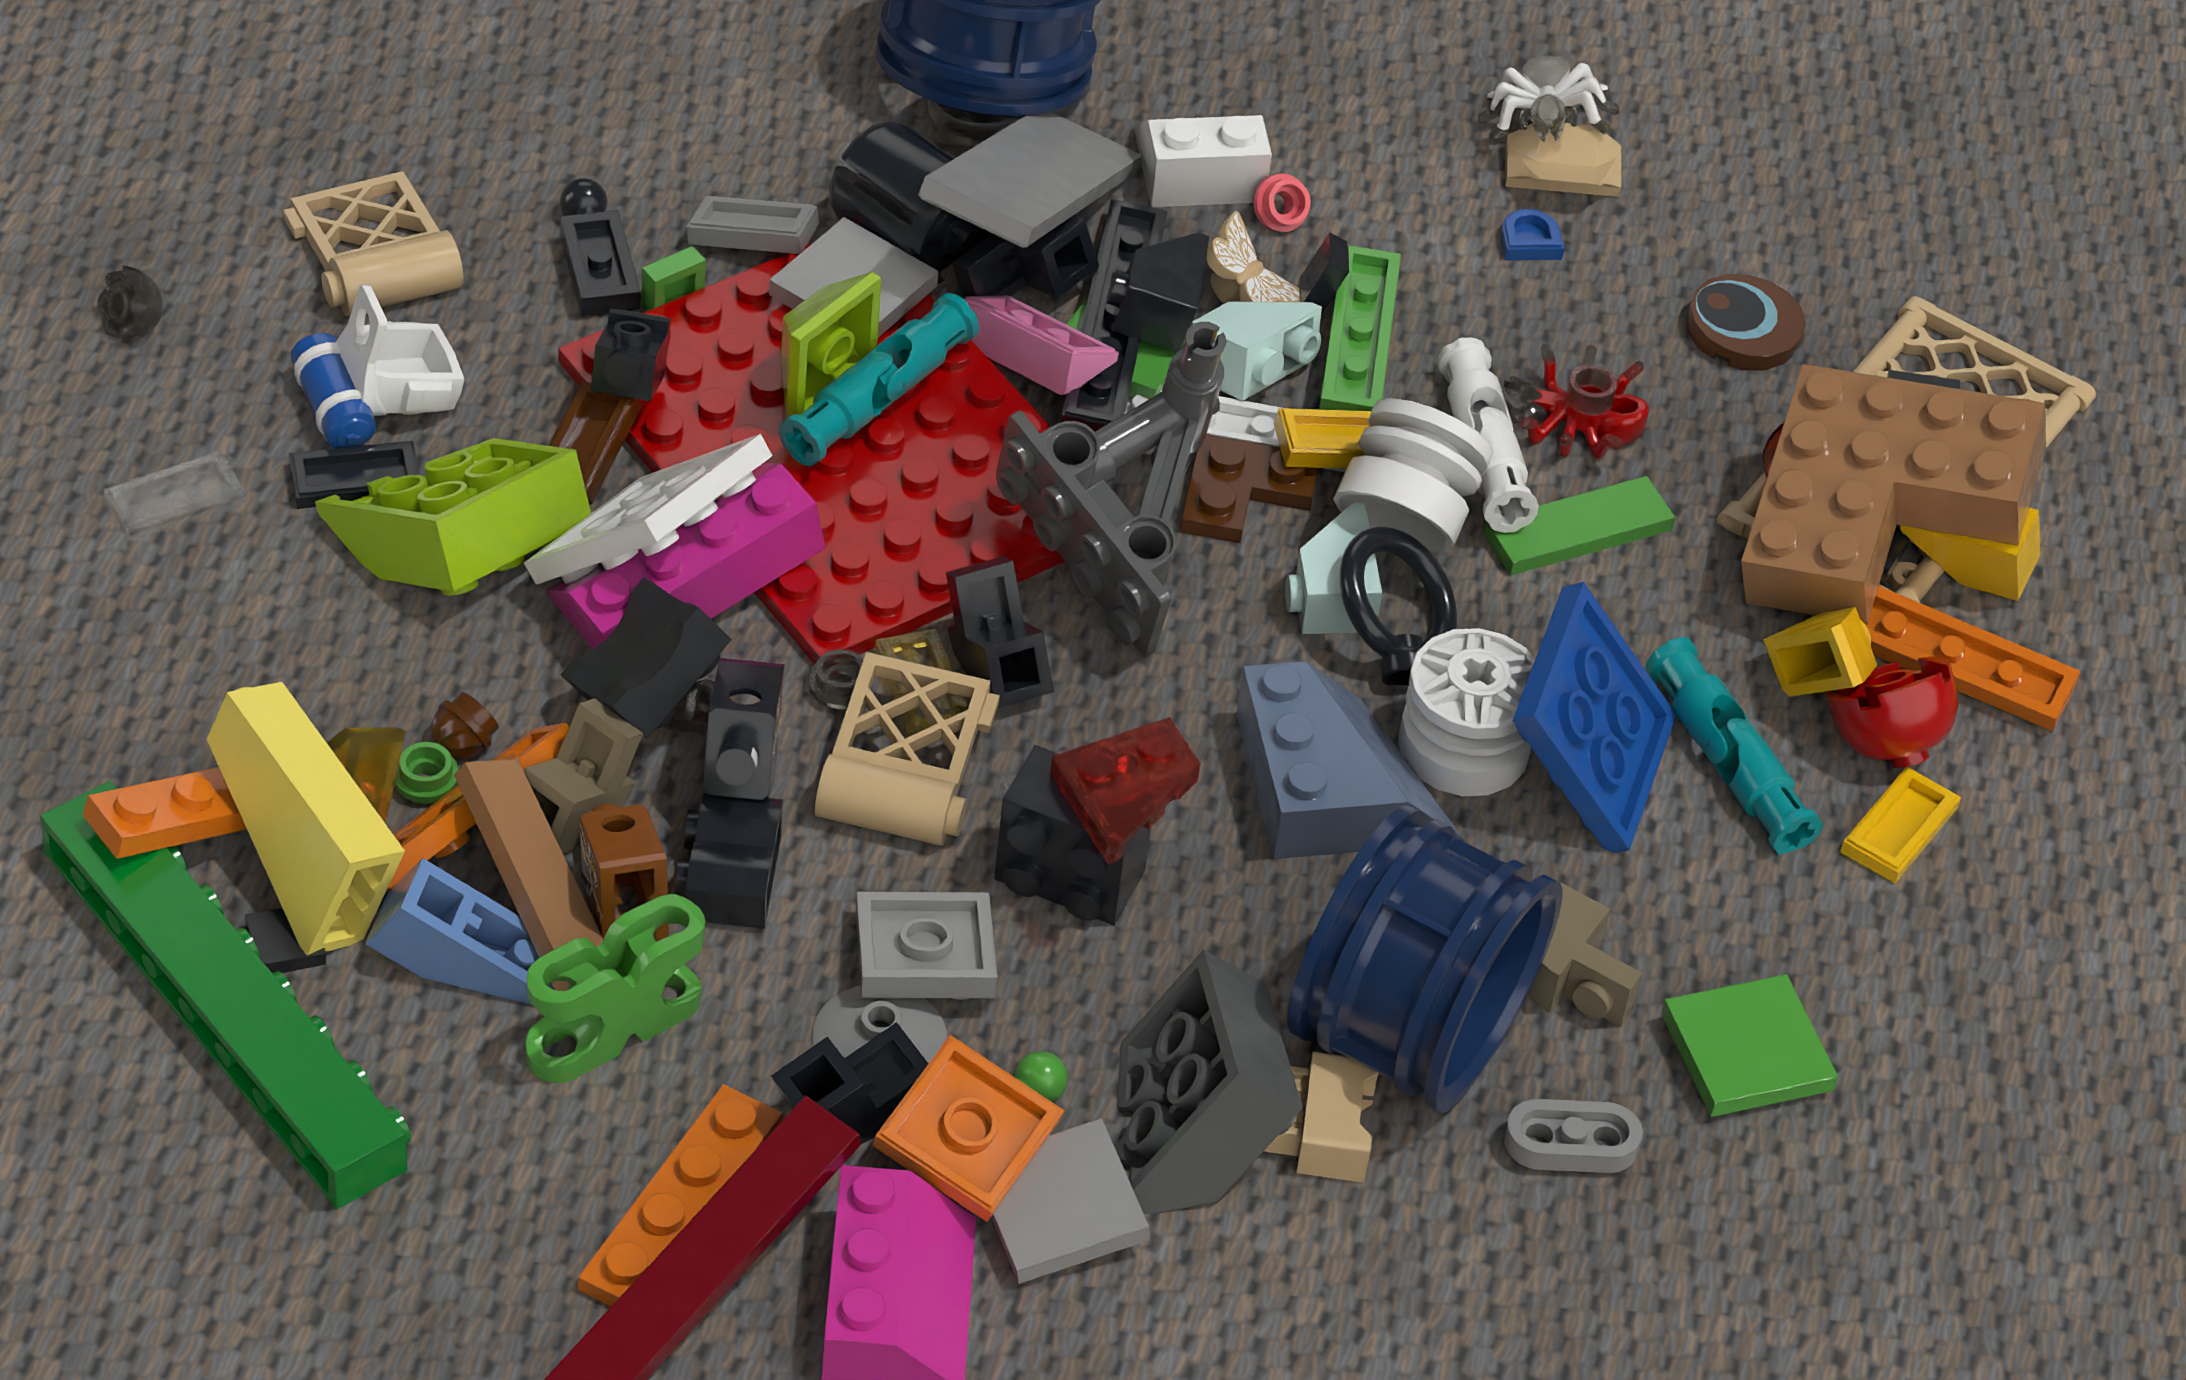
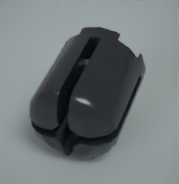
[829,122,985,284]

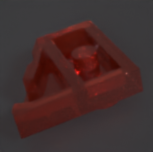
[1050,717,1201,864]

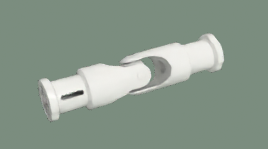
[1437,337,1539,533]

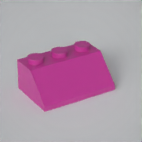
[821,1165,976,1380]

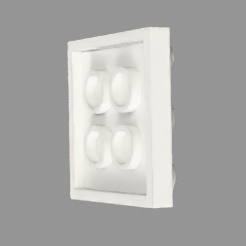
[524,434,773,585]

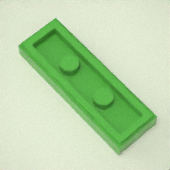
[1483,476,1675,575]

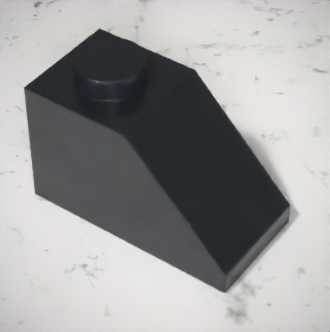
[1106,232,1209,352]

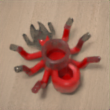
[1502,344,1649,459]

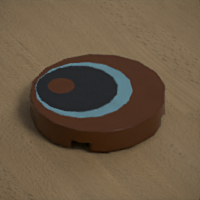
[1686,274,1806,371]

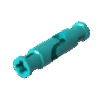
[779,293,979,466]
[1645,637,1823,855]

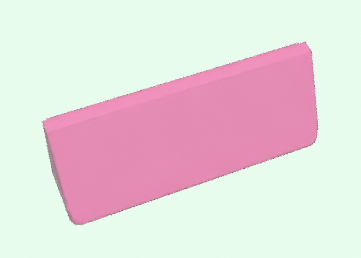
[962,295,1119,395]

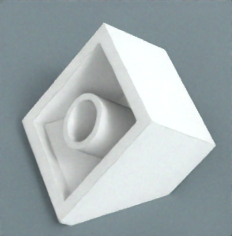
[1134,115,1272,207]

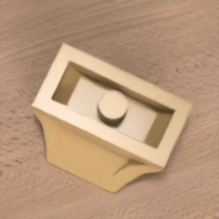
[1505,120,1621,197]

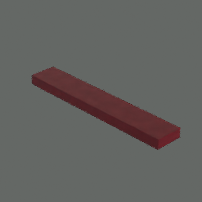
[544,1096,861,1380]

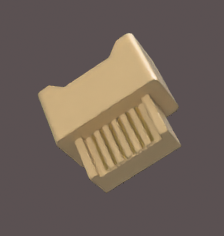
[1264,1051,1379,1183]

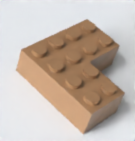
[1741,364,2046,625]

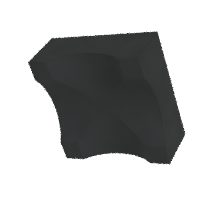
[560,577,732,739]

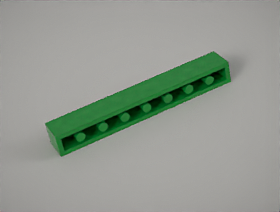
[40,781,411,1210]

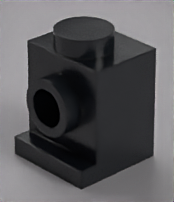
[591,308,671,401]

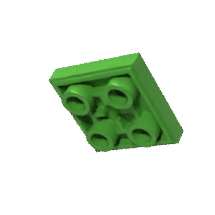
[1661,974,1838,1117]

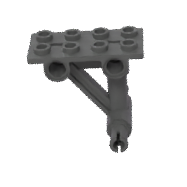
[996,322,1226,657]

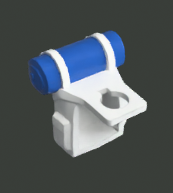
[291,285,464,449]

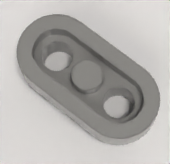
[1504,1099,1643,1173]

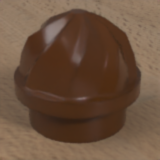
[430,692,499,759]

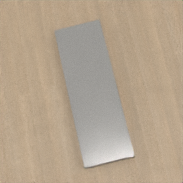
[918,112,1143,248]

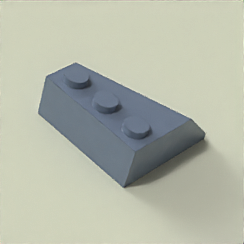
[1236,661,1464,859]

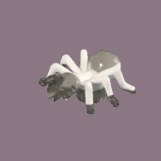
[1478,56,1619,142]

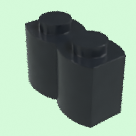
[674,793,783,929]

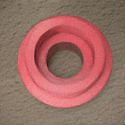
[1253,174,1311,232]

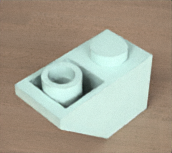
[1190,302,1322,401]

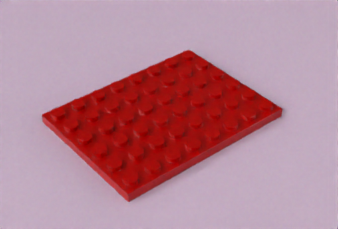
[558,242,1065,672]

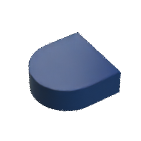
[1500,209,1564,261]

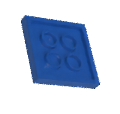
[1512,582,1676,853]

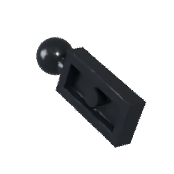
[560,178,641,316]

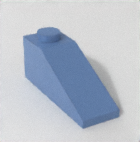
[365,858,554,1005]

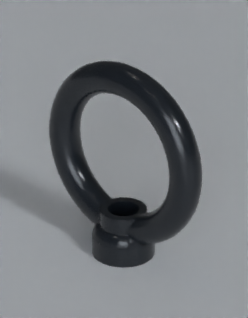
[1339,527,1457,686]

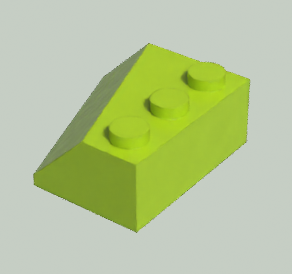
[315,438,591,596]

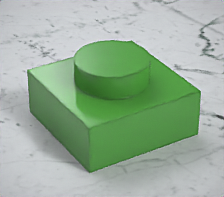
[641,246,706,312]

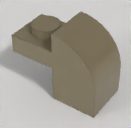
[524,698,643,853]
[1528,878,1643,1027]

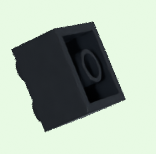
[994,745,1156,926]

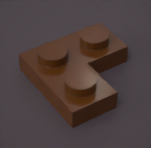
[1180,434,1319,543]

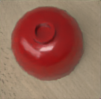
[1826,657,1959,768]

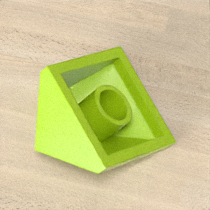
[781,272,882,419]

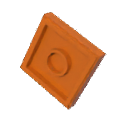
[872,1035,1065,1223]

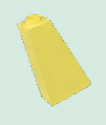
[207,682,405,955]

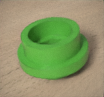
[393,742,459,804]

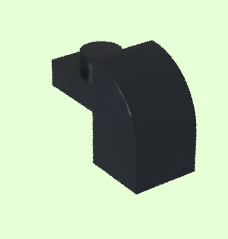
[952,215,1099,298]
[946,556,1054,708]
[771,1022,929,1144]

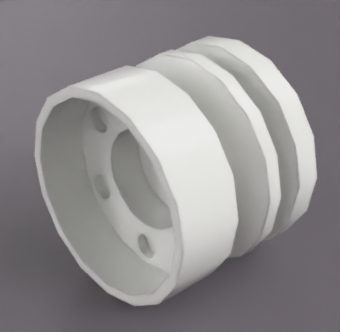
[1333,398,1493,553]
[1398,628,1535,796]

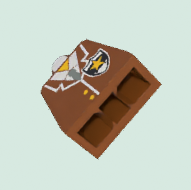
[579,804,669,942]

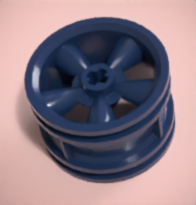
[876,0,1101,116]
[1287,805,1563,1113]

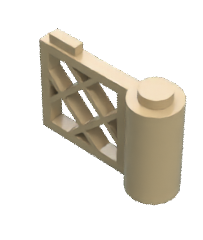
[283,171,464,316]
[815,652,1000,846]

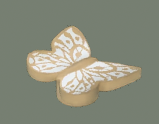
[1206,211,1301,304]

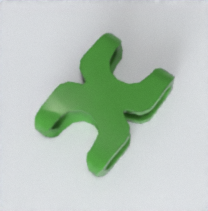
[526,894,705,1083]

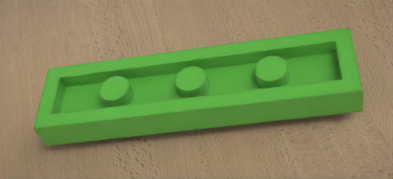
[1319,245,1401,411]

